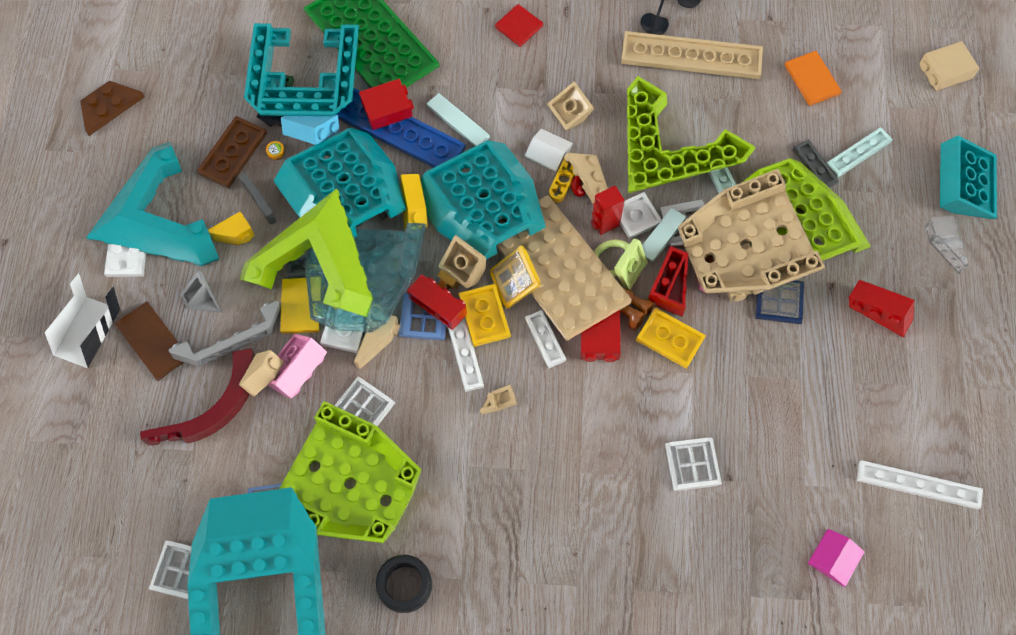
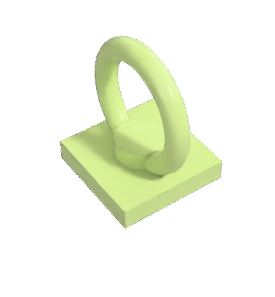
[593,239,648,290]

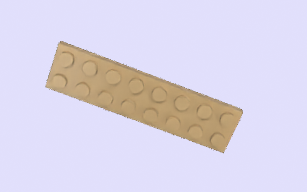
[621,31,763,79]

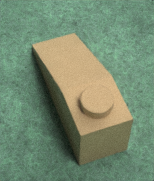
[354,310,400,369]

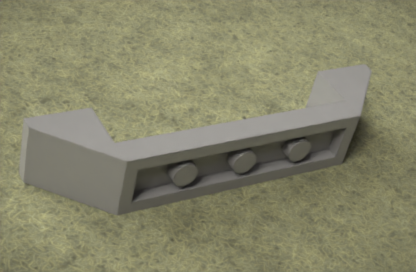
[168,300,281,367]

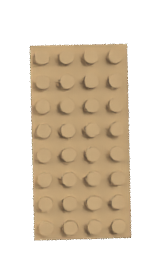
[496,195,631,341]

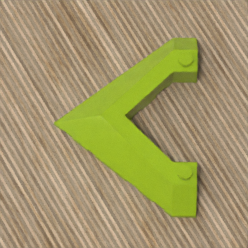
[627,76,756,194]
[239,189,373,317]

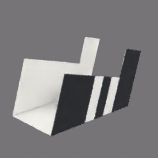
[45,273,120,368]

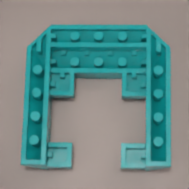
[244,23,359,116]

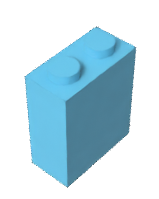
[281,114,339,145]

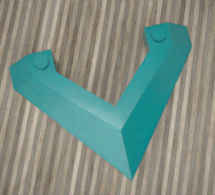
[86,142,219,266]

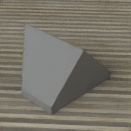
[180,271,222,313]

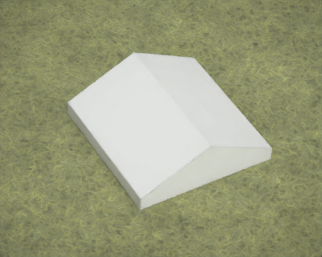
[525,129,573,172]

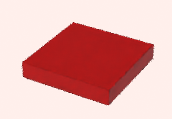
[495,4,543,47]

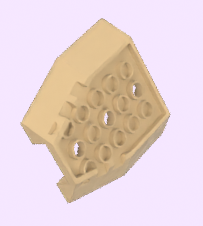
[678,169,825,294]

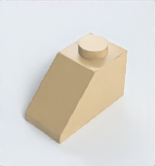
[239,350,284,396]

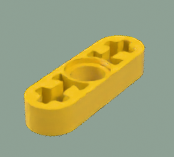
[549,158,575,203]

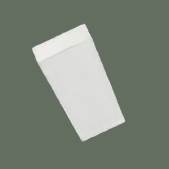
[525,310,566,369]

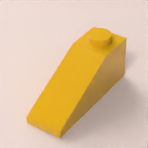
[400,174,428,230]

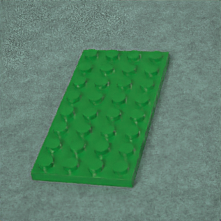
[303,0,440,88]

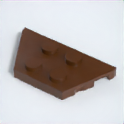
[80,81,145,136]

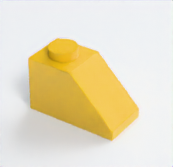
[208,212,255,245]

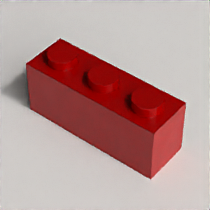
[591,185,625,235]
[407,274,467,330]

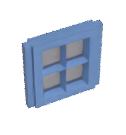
[399,293,446,340]

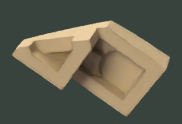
[480,385,518,415]

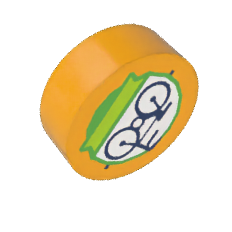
[266,141,285,160]

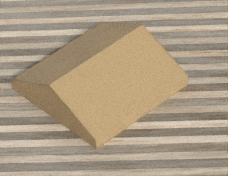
[547,81,594,131]

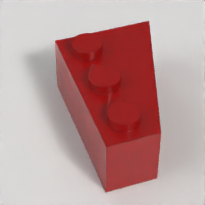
[648,246,688,317]
[849,279,915,338]

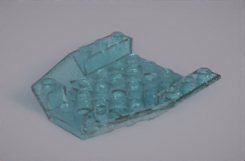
[305,223,426,332]

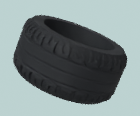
[376,555,432,613]

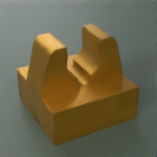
[437,269,460,290]

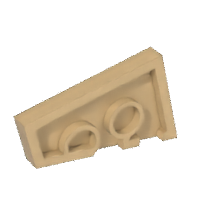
[564,153,608,203]

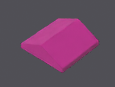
[807,529,865,587]

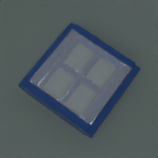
[755,280,804,324]

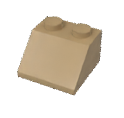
[438,235,486,288]

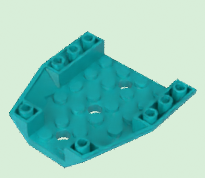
[274,128,406,238]
[420,140,546,260]

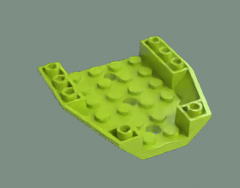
[741,158,871,261]
[279,401,421,543]

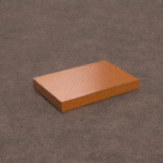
[784,51,842,106]

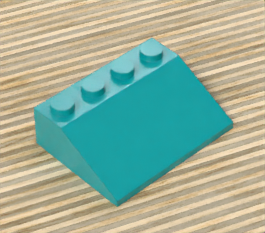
[940,135,997,219]

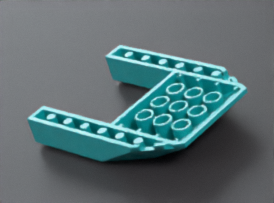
[187,487,326,635]

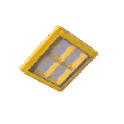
[490,246,541,309]

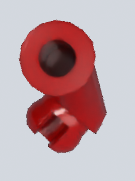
[570,175,586,197]

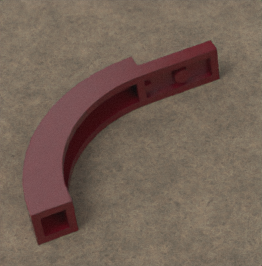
[140,348,255,446]

